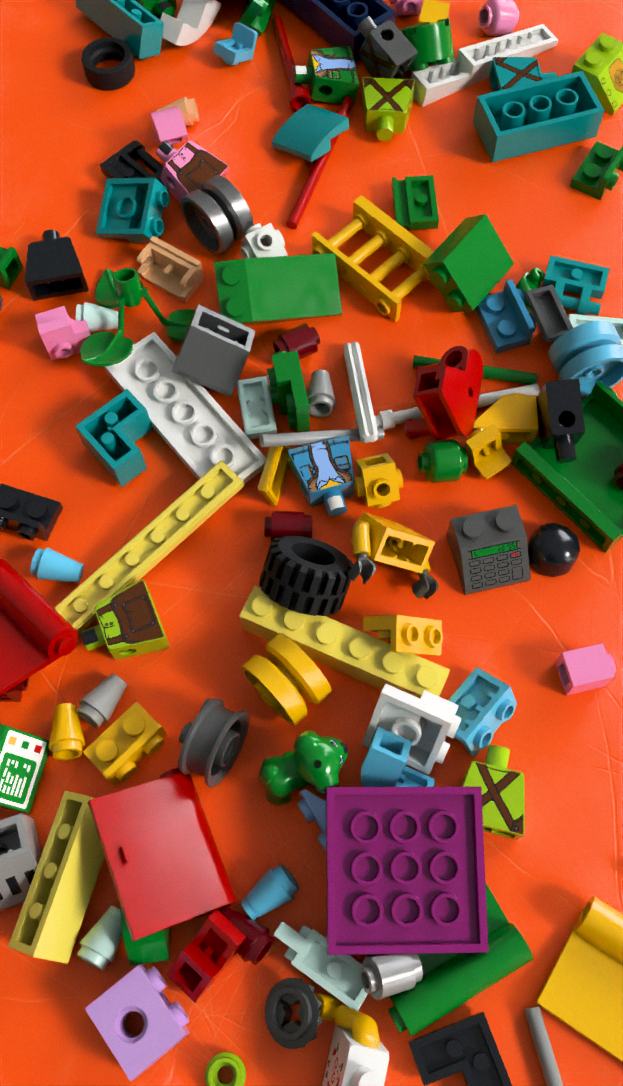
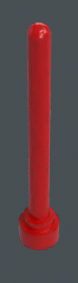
[272,16,312,112]

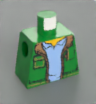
[293,46,360,106]

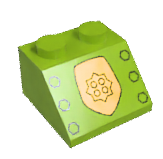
[571,32,623,115]

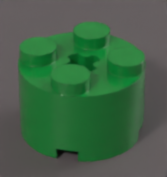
[400,18,454,72]

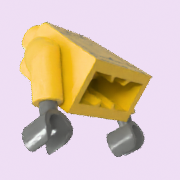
[348,512,438,599]

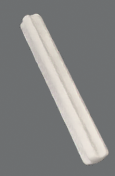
[343,341,378,444]

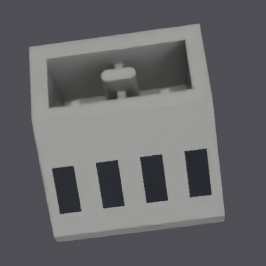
[0,813,42,911]

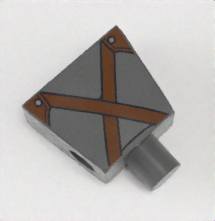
[357,16,418,79]

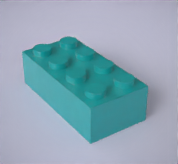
[473,71,605,162]

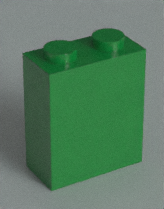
[423,214,514,313]

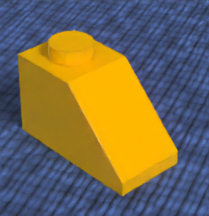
[471,393,539,445]

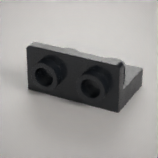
[0,483,63,541]

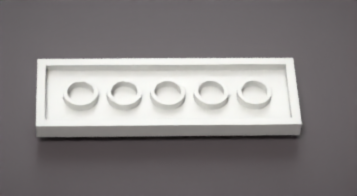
[104,332,267,484]

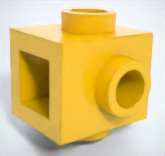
[354,453,403,508]

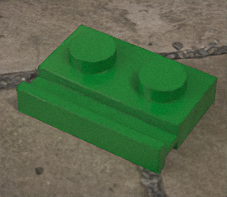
[391,175,439,230]

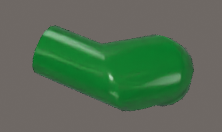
[516,268,545,312]

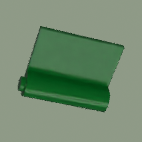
[367,882,533,1036]

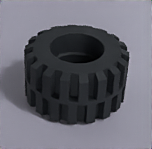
[259,536,353,616]

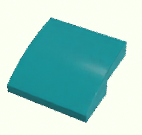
[271,104,349,162]

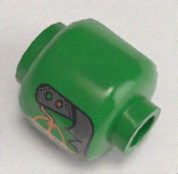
[417,439,468,483]

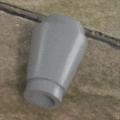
[307,369,336,417]
[76,673,127,728]

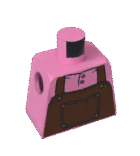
[156,140,229,203]

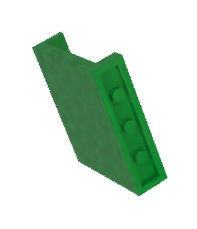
[511,380,623,553]

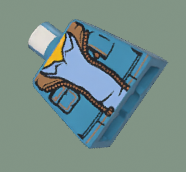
[288,435,354,517]

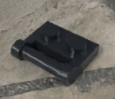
[100,140,164,185]

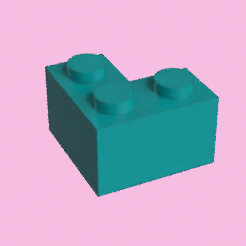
[75,389,153,487]

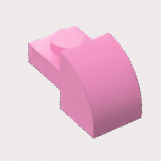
[149,106,188,146]

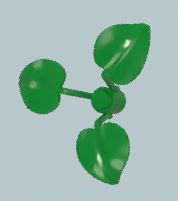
[80,268,195,367]

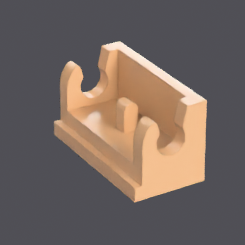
[137,236,205,303]

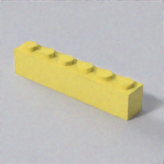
[239,586,450,698]

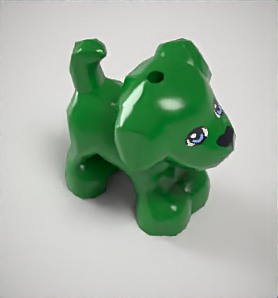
[259,730,348,806]

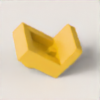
[466,424,511,480]

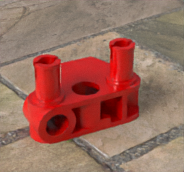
[404,346,483,440]

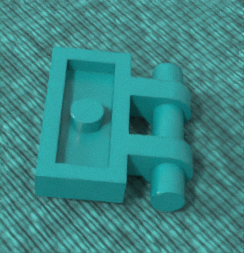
[542,255,610,316]

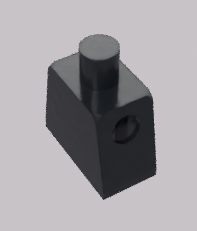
[25,230,89,301]

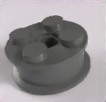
[178,698,250,788]

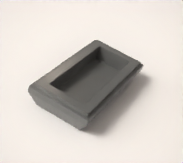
[523,284,573,343]

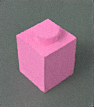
[555,643,616,695]

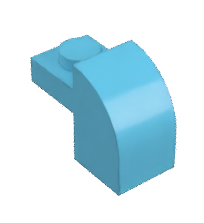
[360,727,435,787]

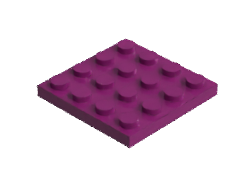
[325,786,488,955]

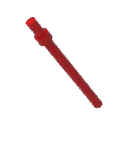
[286,97,354,230]

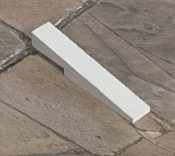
[411,24,558,107]

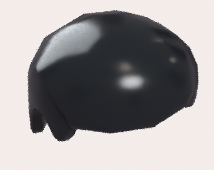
[528,523,580,577]

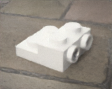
[362,684,462,775]

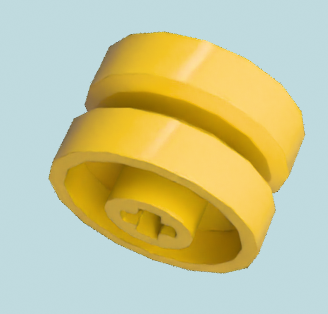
[241,633,331,726]

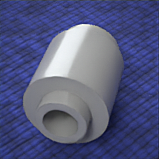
[359,954,423,1000]

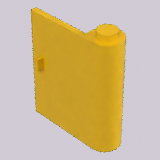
[535,896,623,1063]

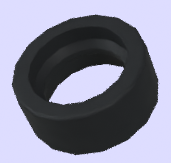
[81,38,135,90]

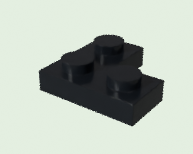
[407,1011,512,1086]

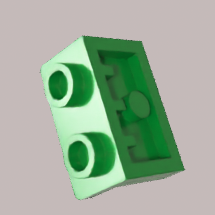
[239,0,276,36]
[570,141,623,200]

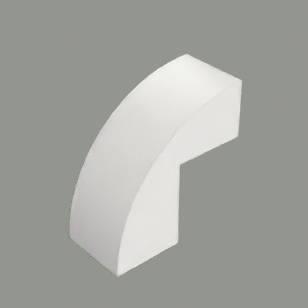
[160,0,221,46]

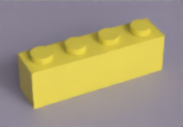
[8,790,105,964]

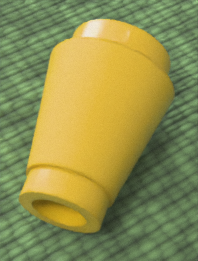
[48,703,86,760]

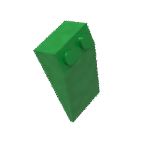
[214,253,342,326]

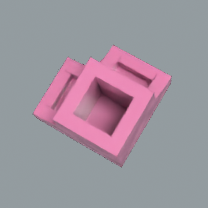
[35,306,91,361]

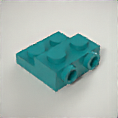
[95,178,170,244]

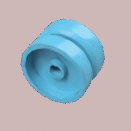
[548,321,623,398]

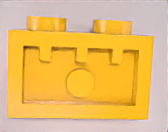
[363,615,443,656]
[83,701,167,785]

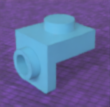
[213,22,258,65]

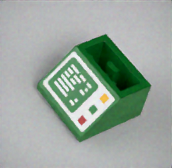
[0,724,50,814]

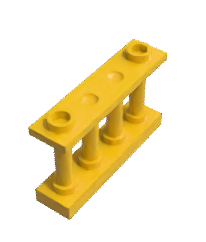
[311,195,436,322]

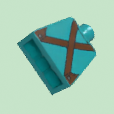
[489,57,557,92]

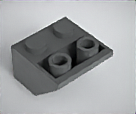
[172,304,256,397]

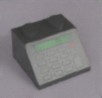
[446,505,531,595]

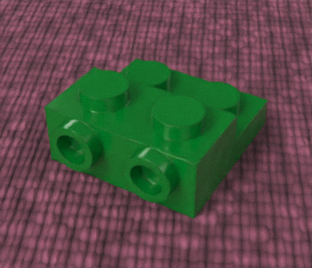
[267,351,310,432]

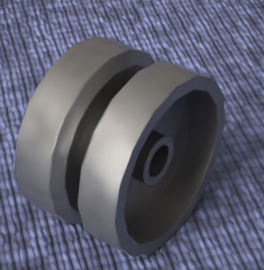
[180,175,254,255]

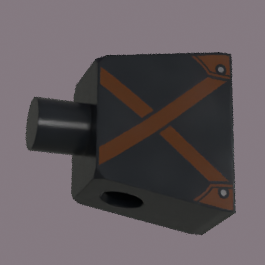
[536,378,585,463]

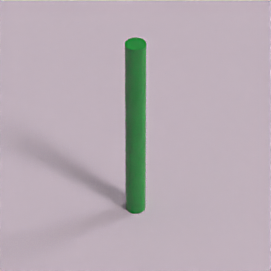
[412,355,538,385]

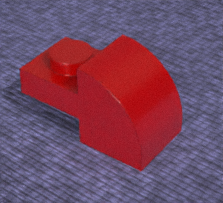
[166,909,246,1003]

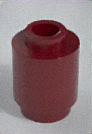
[272,323,321,360]
[264,511,313,542]

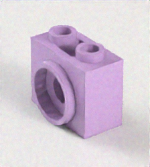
[85,965,190,1082]

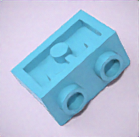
[448,667,517,757]

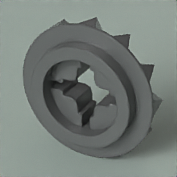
[265,978,323,1049]

